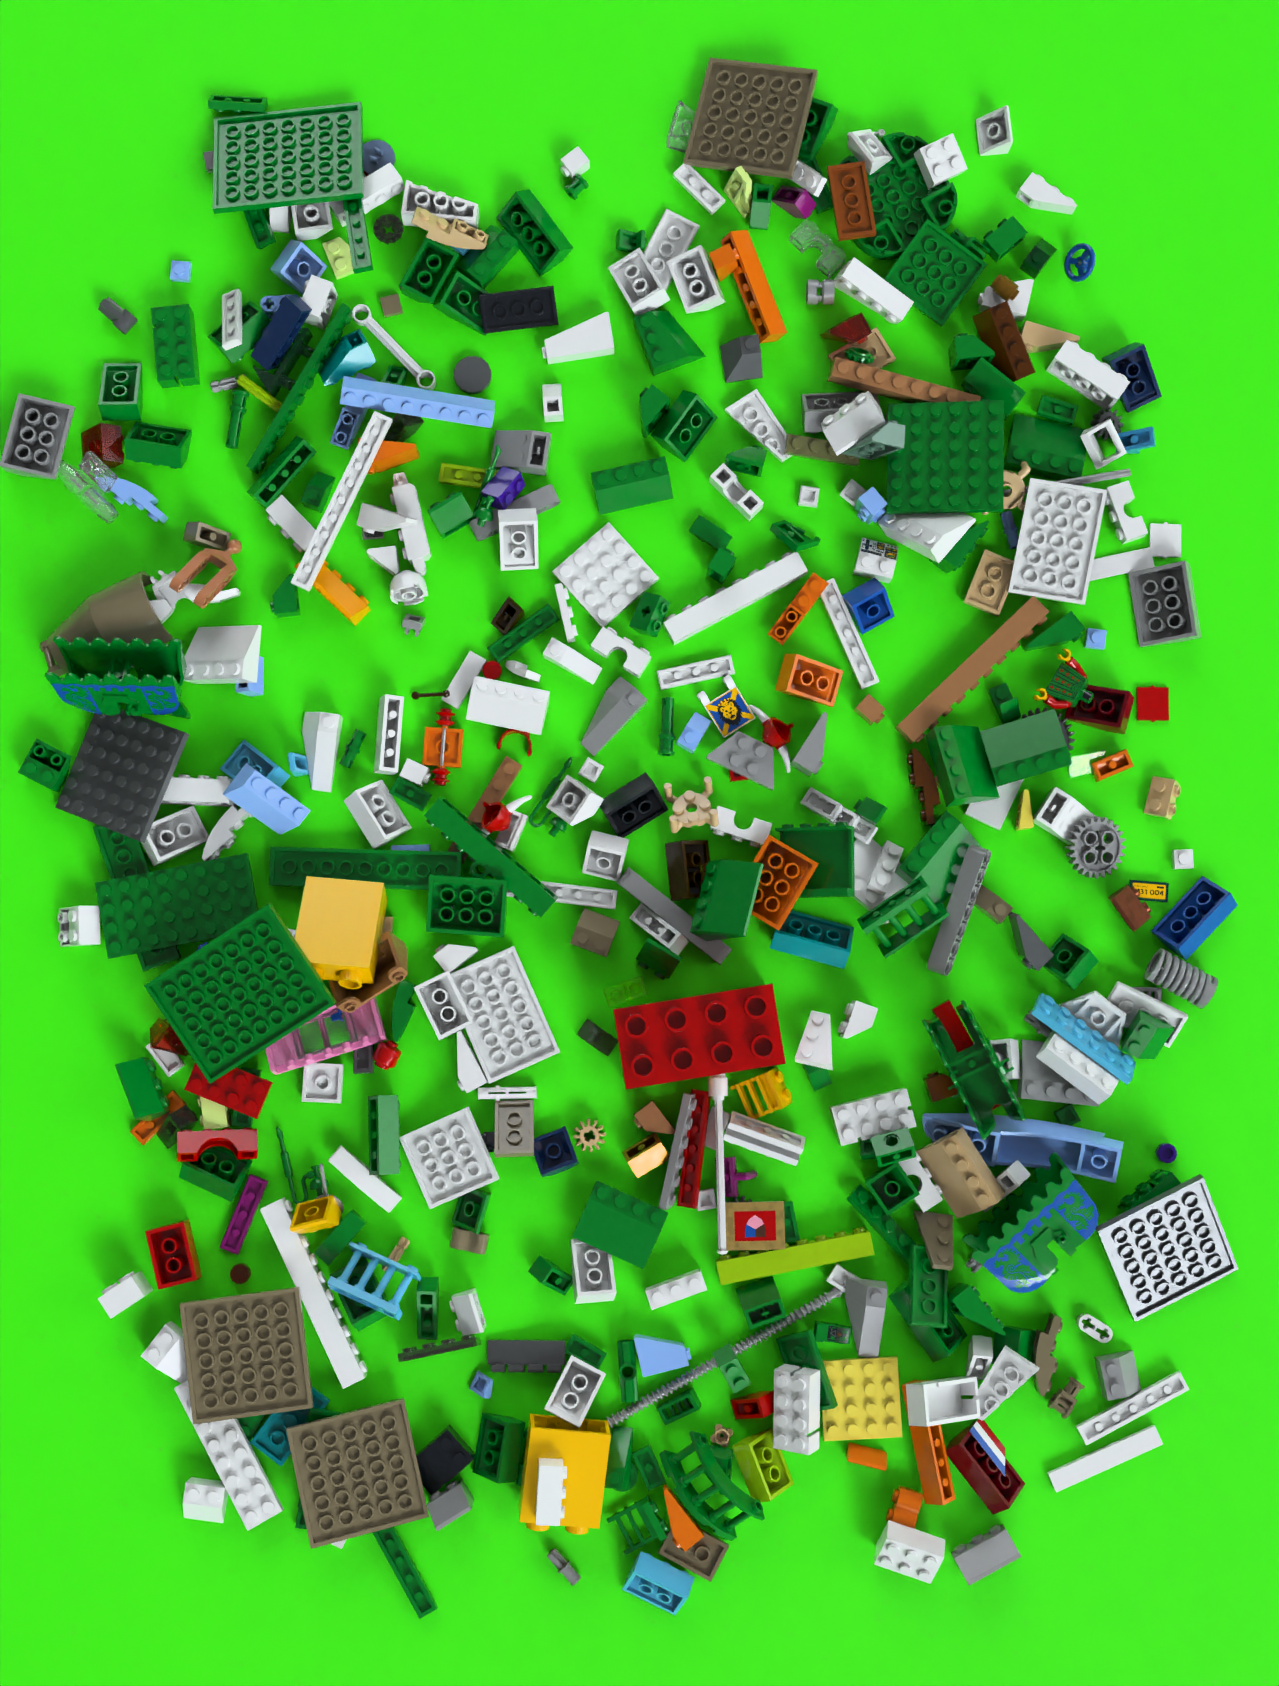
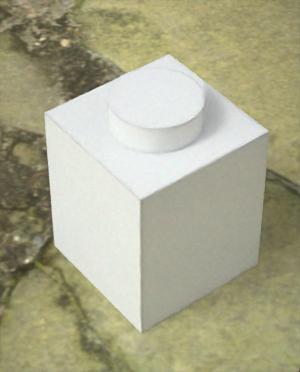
[560,146,590,181]
[399,758,431,787]

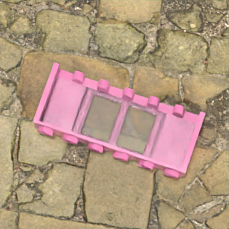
[265,997,387,1075]

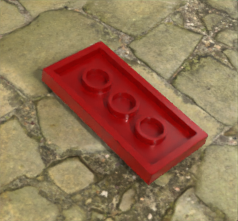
[184,1063,273,1119]

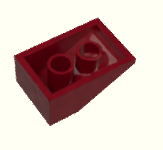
[1065,685,1134,734]

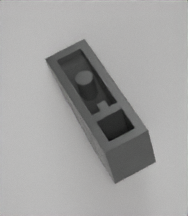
[1008,912,1054,971]

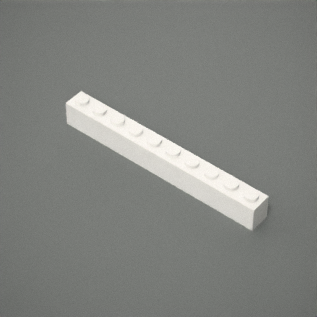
[260,1197,368,1389]

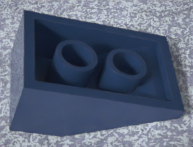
[1102,342,1162,413]

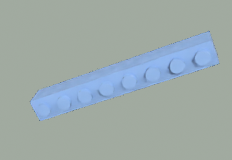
[340,376,495,428]

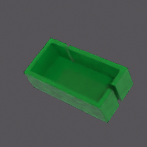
[151,304,200,388]

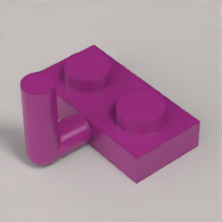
[715,1157,757,1197]

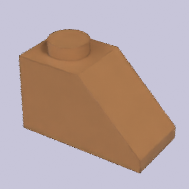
[633,1100,675,1134]

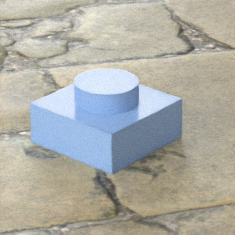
[170,260,192,283]
[1084,628,1107,650]

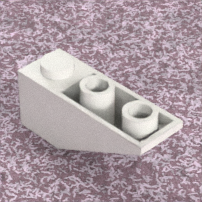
[1016,172,1077,215]

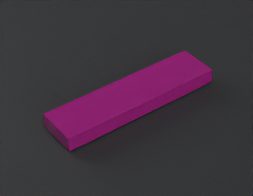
[219,1174,269,1255]

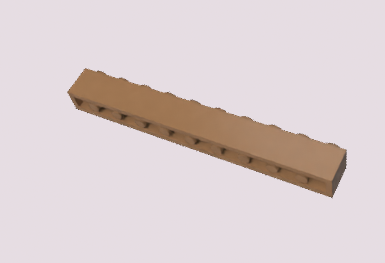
[895,596,1050,744]

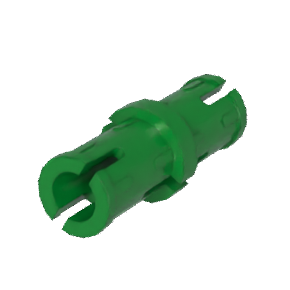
[339,729,367,769]

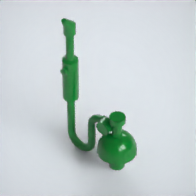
[473,444,501,527]
[529,757,572,837]
[276,1127,329,1204]

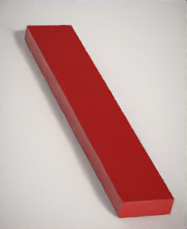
[931,1000,1000,1110]
[677,1089,711,1209]

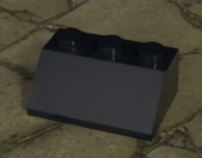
[599,772,668,838]

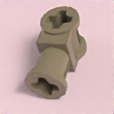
[1047,1376,1085,1419]

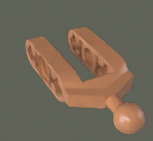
[169,539,242,609]

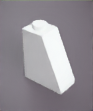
[977,279,1034,322]

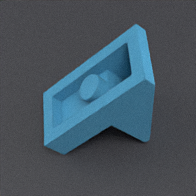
[1116,426,1156,454]

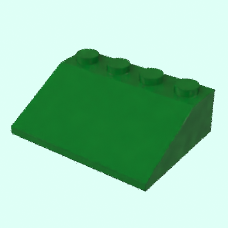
[1004,414,1086,481]
[980,709,1072,787]
[925,725,999,807]
[895,810,981,906]
[690,859,764,941]
[426,874,507,937]
[572,1181,668,1269]

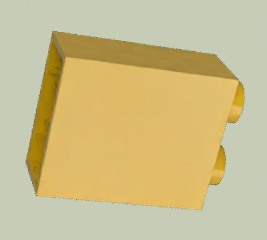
[294,876,388,989]
[518,1414,611,1535]

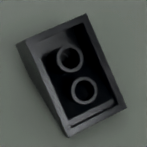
[416,1424,475,1495]

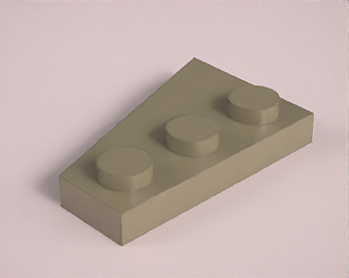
[913,1210,953,1271]

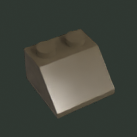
[570,908,620,957]

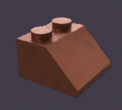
[1108,884,1151,932]

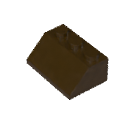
[665,840,710,901]

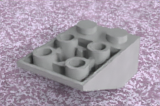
[490,430,552,476]

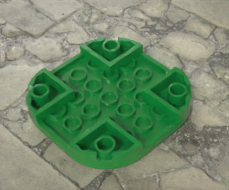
[830,132,958,260]

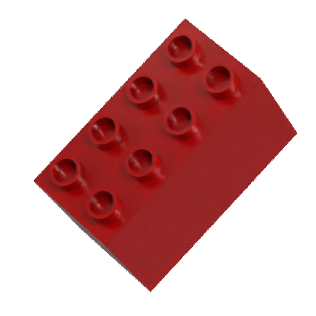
[613,984,786,1089]

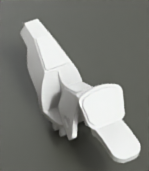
[149,571,241,624]

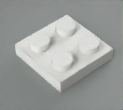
[302,1063,344,1103]

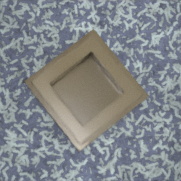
[380,294,403,318]

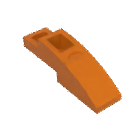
[768,572,829,645]

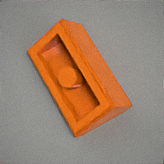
[1091,749,1134,782]
[846,1442,887,1471]

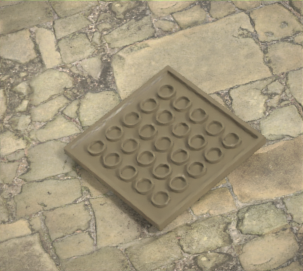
[683,58,818,179]
[179,1286,314,1424]
[286,1398,429,1549]

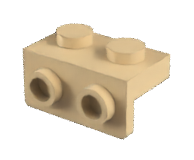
[1144,776,1181,820]

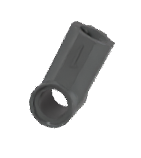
[98,297,138,335]

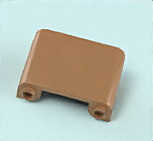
[328,931,408,1013]

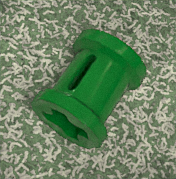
[564,174,589,200]

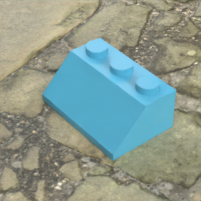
[622,1551,695,1615]

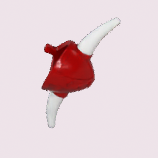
[749,705,794,773]
[481,795,532,835]

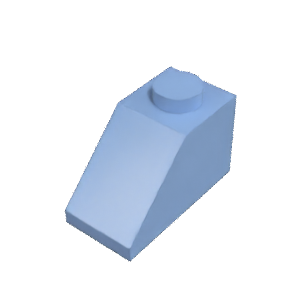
[676,712,712,754]

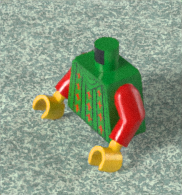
[1033,649,1094,709]

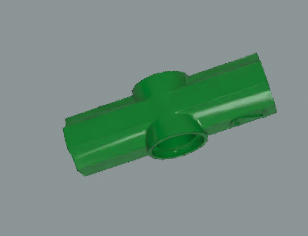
[617,1339,638,1403]

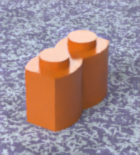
[886,1485,923,1529]

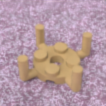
[981,461,1031,515]
[664,776,719,833]

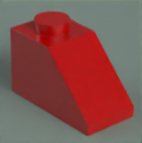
[730,1391,774,1420]

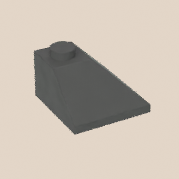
[720,334,763,383]

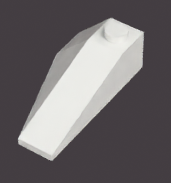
[302,712,343,793]

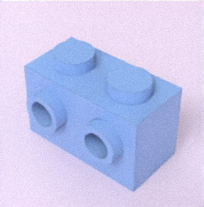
[854,487,887,525]

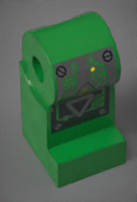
[813,1320,852,1344]

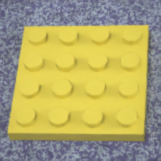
[822,1356,902,1441]

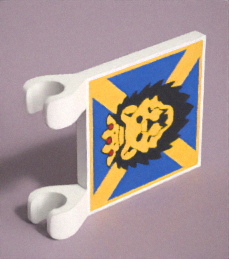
[697,675,756,738]

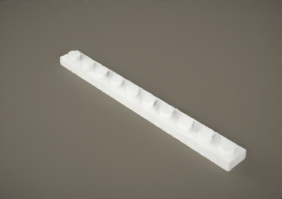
[291,411,393,592]

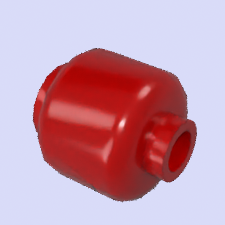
[373,1040,401,1070]

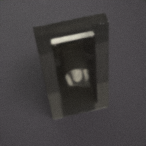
[384,413,424,442]
[157,1105,198,1149]

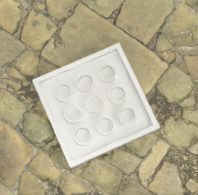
[552,522,659,628]
[399,1106,500,1209]

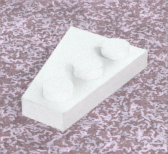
[795,1010,833,1070]

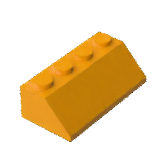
[294,561,371,626]

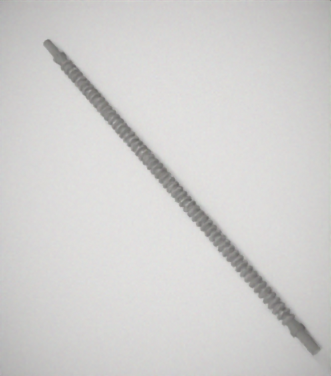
[606,1284,846,1428]

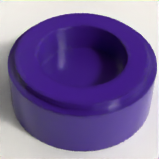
[1156,1143,1177,1163]

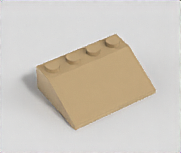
[916,1127,1005,1218]

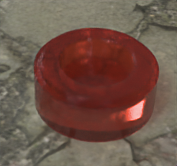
[230,1263,251,1284]

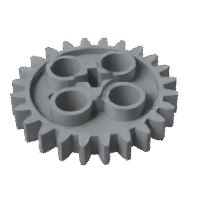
[1065,816,1126,879]

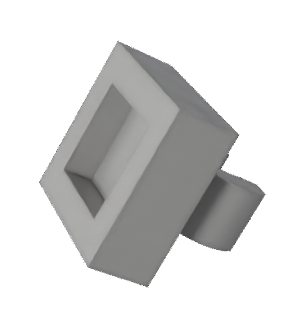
[402,614,426,637]

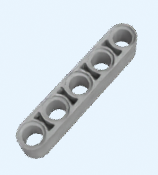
[469,484,561,541]

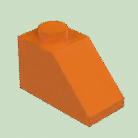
[709,243,740,282]

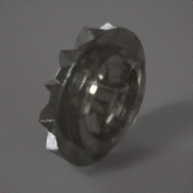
[374,214,404,245]

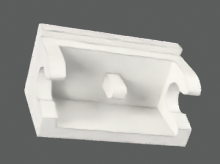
[495,810,528,853]

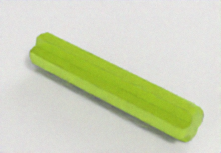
[237,374,282,413]

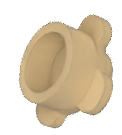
[710,1424,733,1447]

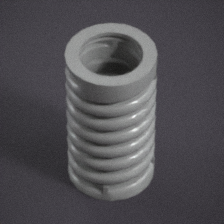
[1144,948,1218,1009]

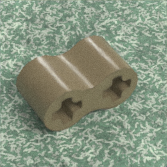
[449,1227,489,1255]

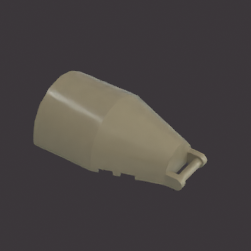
[39,571,173,676]

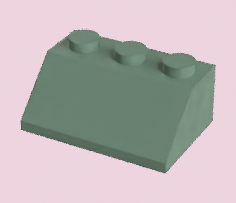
[841,420,905,460]

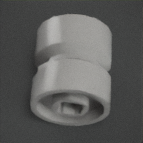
[806,279,835,305]

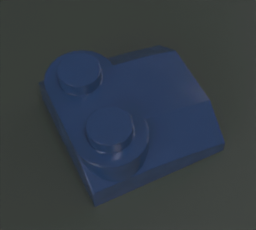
[534,1126,579,1177]

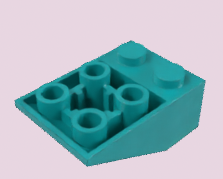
[319,329,376,386]

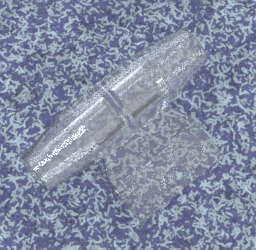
[57,451,119,524]

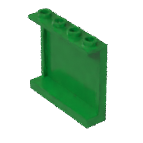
[775,822,855,898]

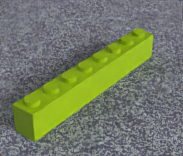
[715,1227,875,1285]

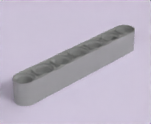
[927,845,991,976]
[617,867,732,965]

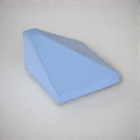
[469,1371,493,1399]

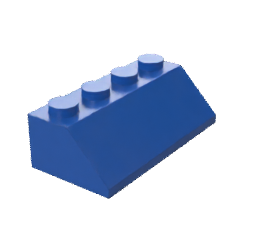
[1151,876,1237,961]

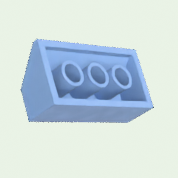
[223,763,311,835]

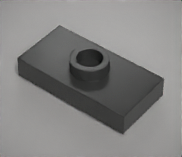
[353,1035,374,1074]

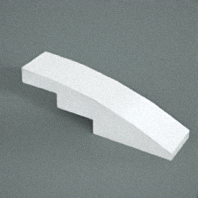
[800,787,878,845]
[328,1145,402,1213]

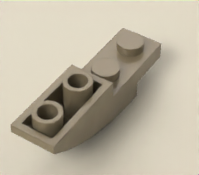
[1032,1313,1063,1397]

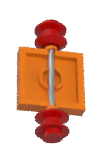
[422,709,464,786]

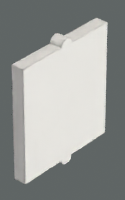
[1149,522,1181,559]

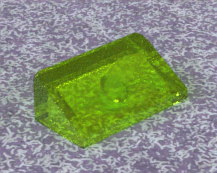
[1067,750,1106,778]

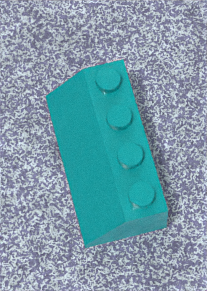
[770,910,854,969]

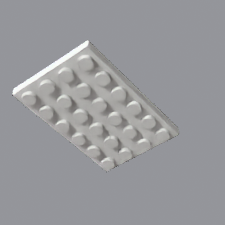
[1008,478,1108,605]
[451,946,560,1084]

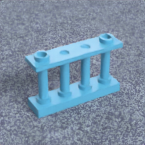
[327,1241,422,1321]

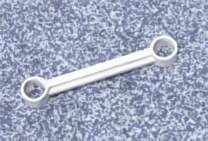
[352,304,436,390]

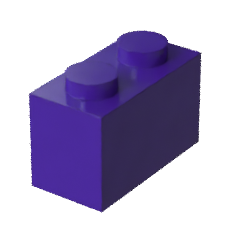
[481,466,526,510]

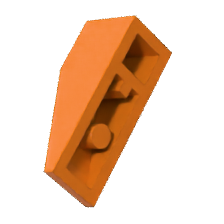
[663,1484,704,1552]

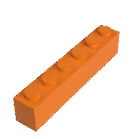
[720,230,787,343]
[901,1380,956,1505]

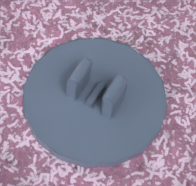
[363,140,395,175]

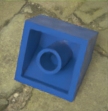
[842,577,895,634]

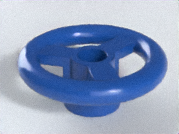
[1065,243,1095,282]

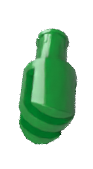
[950,228,991,260]

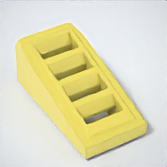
[1015,789,1034,831]

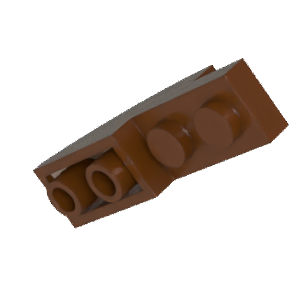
[907,748,941,826]

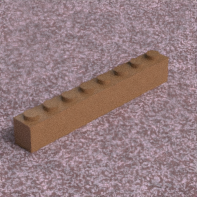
[827,357,981,403]

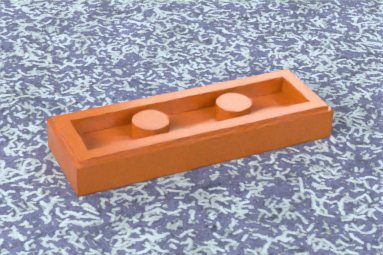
[130,1090,187,1145]

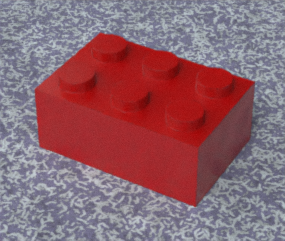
[145,1219,202,1290]

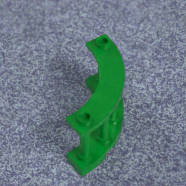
[659,1431,765,1541]

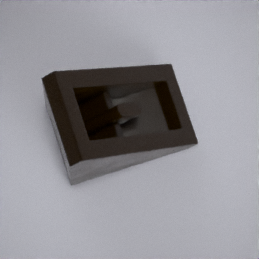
[491,597,525,635]

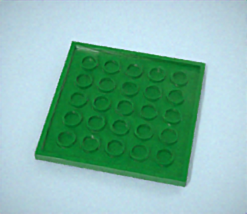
[887,400,1004,515]

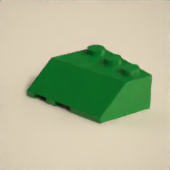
[633,311,706,376]

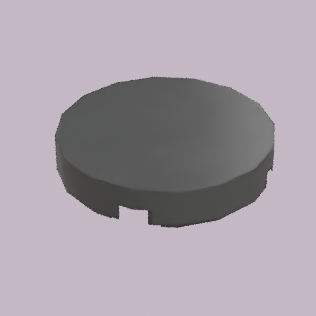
[454,356,491,394]

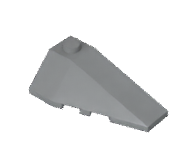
[580,676,647,756]
[845,1277,888,1358]

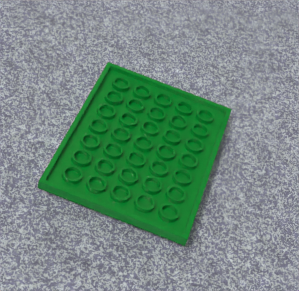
[212,102,364,214]
[144,903,337,1084]

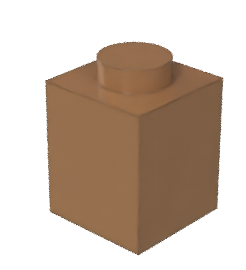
[854,694,885,726]

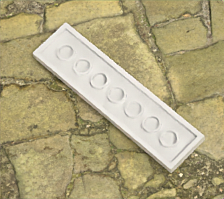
[174,1380,284,1531]

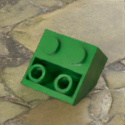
[428,491,475,539]
[18,738,71,792]
[736,1276,787,1330]

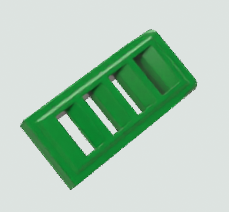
[656,1388,701,1425]

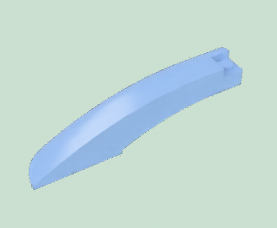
[922,1113,1124,1183]

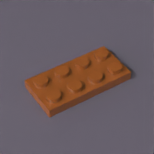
[827,161,876,241]

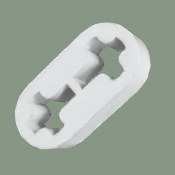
[1076,1313,1113,1343]

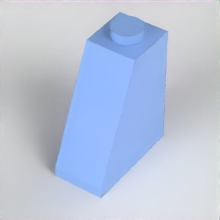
[634,1334,691,1377]

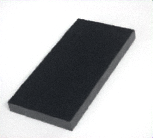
[479,286,558,334]

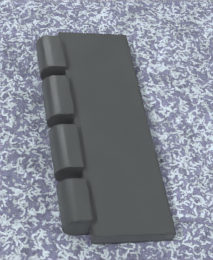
[488,1340,565,1373]

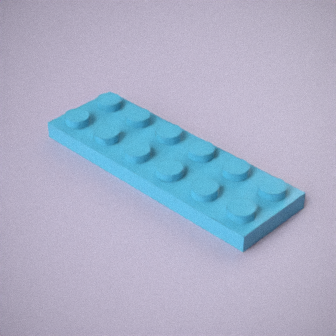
[1031,992,1136,1085]

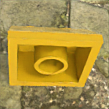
[290,1195,342,1234]

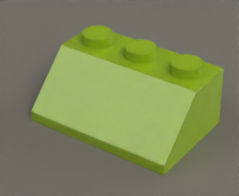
[732,1428,794,1502]

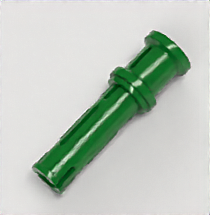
[225,390,249,449]
[658,697,675,756]

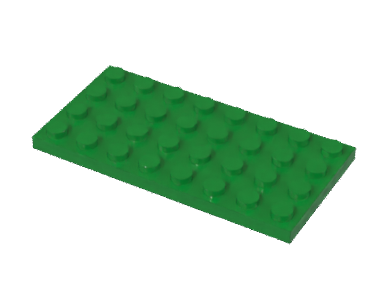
[95,853,258,959]

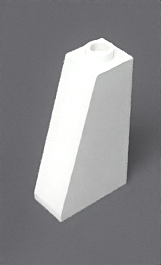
[542,312,614,364]

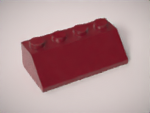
[946,1421,1025,1514]

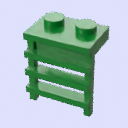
[607,1495,669,1555]

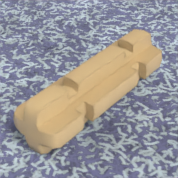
[382,1236,410,1272]

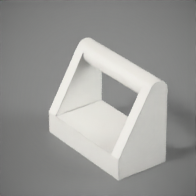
[1080,419,1127,470]

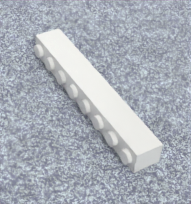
[663,551,808,645]

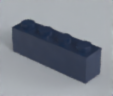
[251,294,312,370]

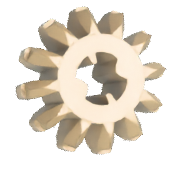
[573,1119,606,1152]

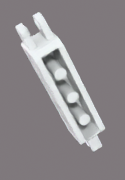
[390,472,431,577]

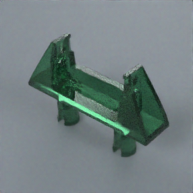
[253,328,315,398]

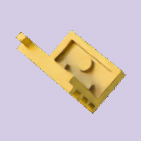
[730,1067,792,1119]

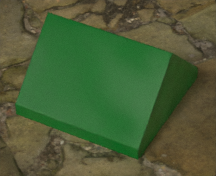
[452,1189,491,1234]
[991,1325,1036,1364]

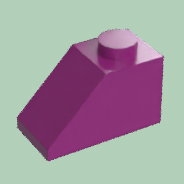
[772,185,817,219]

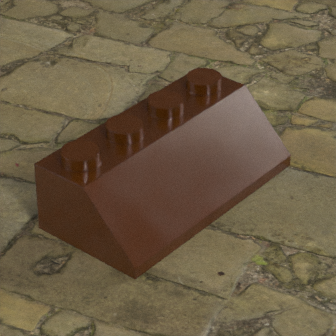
[972,301,1036,382]

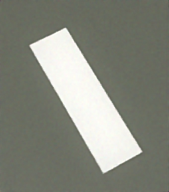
[1090,547,1155,581]

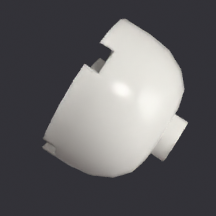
[389,570,428,606]

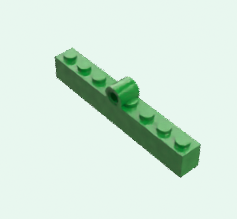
[424,796,558,917]

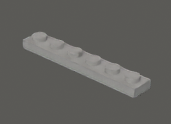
[658,1092,697,1210]

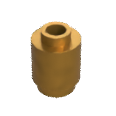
[990,274,1019,301]

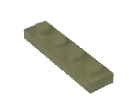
[784,434,859,466]

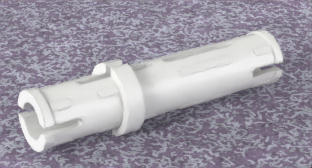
[478,1085,537,1101]

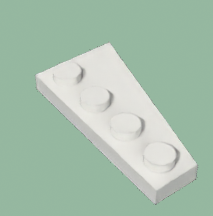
[725,389,793,462]

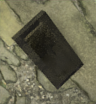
[576,1018,618,1056]

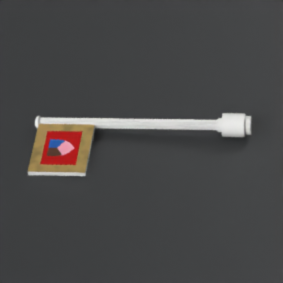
[708,1074,785,1255]

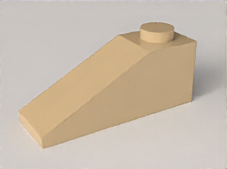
[1020,320,1080,353]

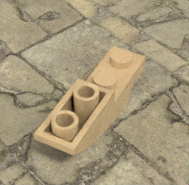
[411,206,489,249]

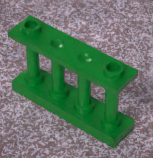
[857,876,949,959]

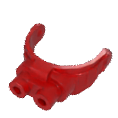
[497,728,532,757]

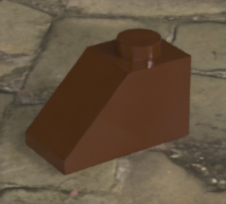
[923,1071,958,1102]

